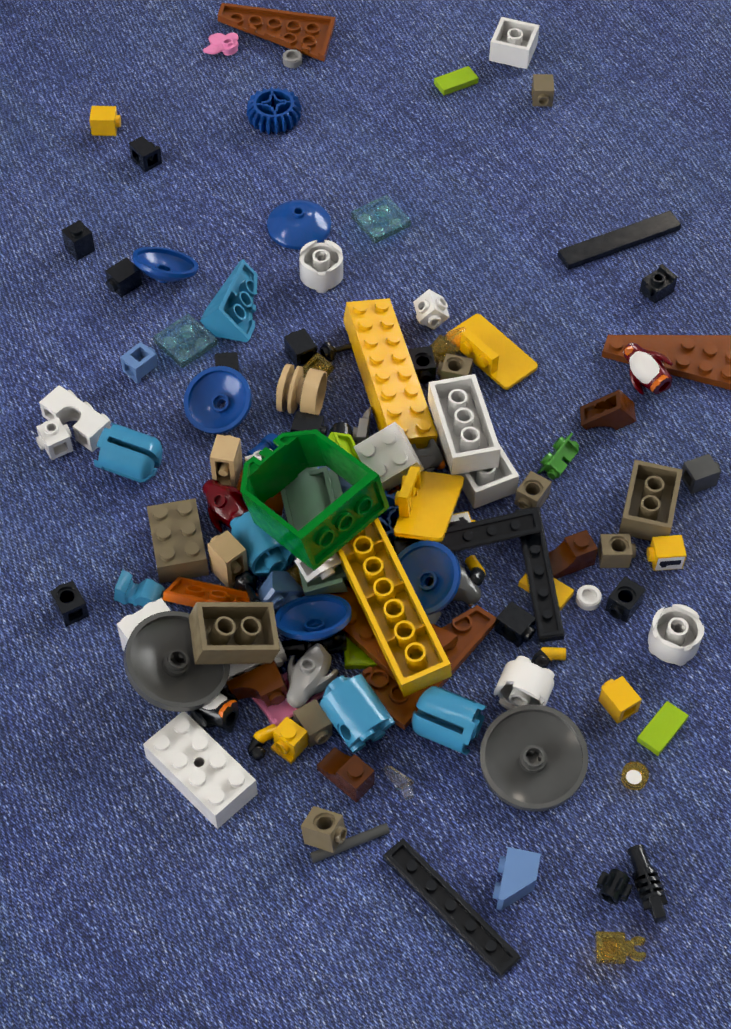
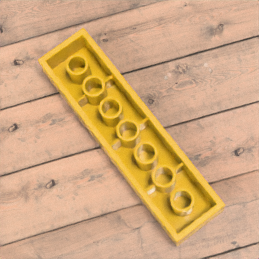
[343,298,438,448]
[336,518,452,697]

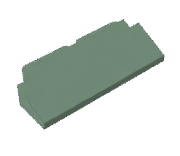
[281,466,348,596]

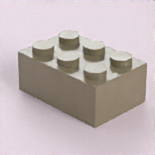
[618,460,683,541]
[147,498,209,584]
[189,602,280,664]

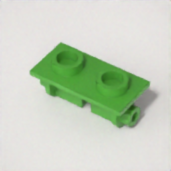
[537,432,579,480]

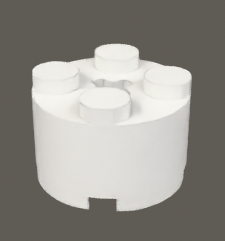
[299,240,343,293]
[648,604,704,666]
[494,656,555,710]

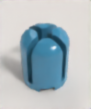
[94,422,163,483]
[412,686,487,755]

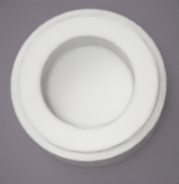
[576,585,602,611]

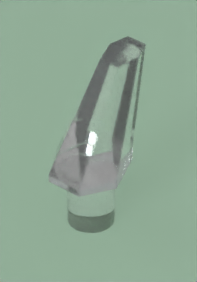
[382,766,415,800]

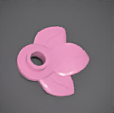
[203,32,239,56]

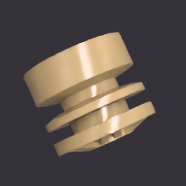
[276,363,327,415]

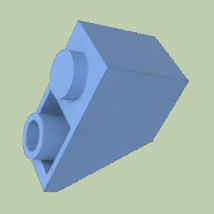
[258,571,304,610]
[493,847,541,911]

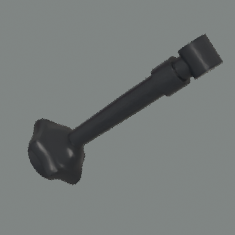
[320,342,352,363]
[235,571,261,602]

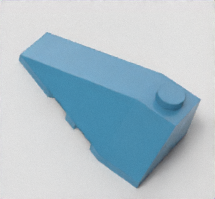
[200,259,258,342]

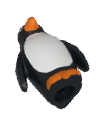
[188,689,239,733]

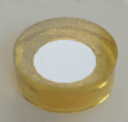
[621,762,649,790]

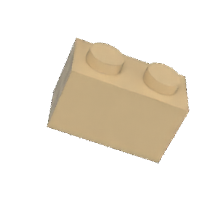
[210,434,243,488]
[207,530,248,588]

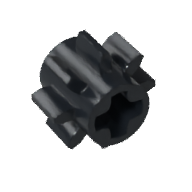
[596,869,633,905]

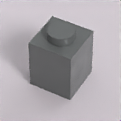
[681,454,721,494]

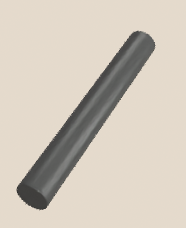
[310,823,390,863]

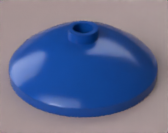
[267,200,331,250]
[132,247,198,283]
[184,366,252,434]
[397,541,461,615]
[275,594,352,642]

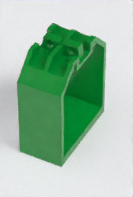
[240,429,389,571]

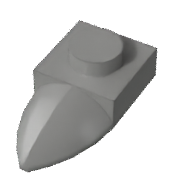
[352,407,372,445]

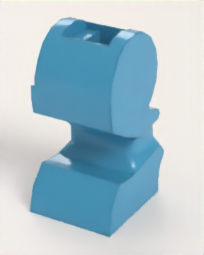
[114,569,165,607]

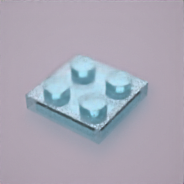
[351,194,411,244]
[153,313,218,368]

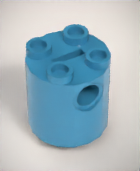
[230,507,295,577]
[319,674,395,754]

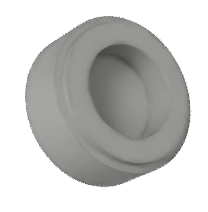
[282,49,302,68]

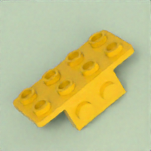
[446,314,538,390]
[394,466,464,542]

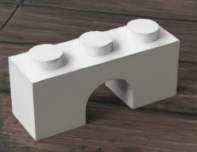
[39,385,111,452]

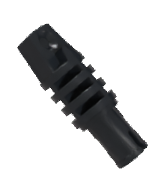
[280,632,347,657]
[627,844,668,924]

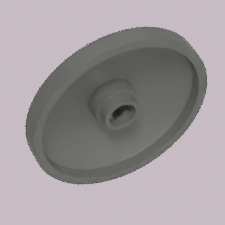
[123,611,230,712]
[480,704,588,812]

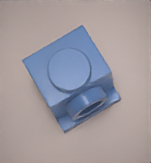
[120,342,158,384]

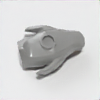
[287,643,338,709]

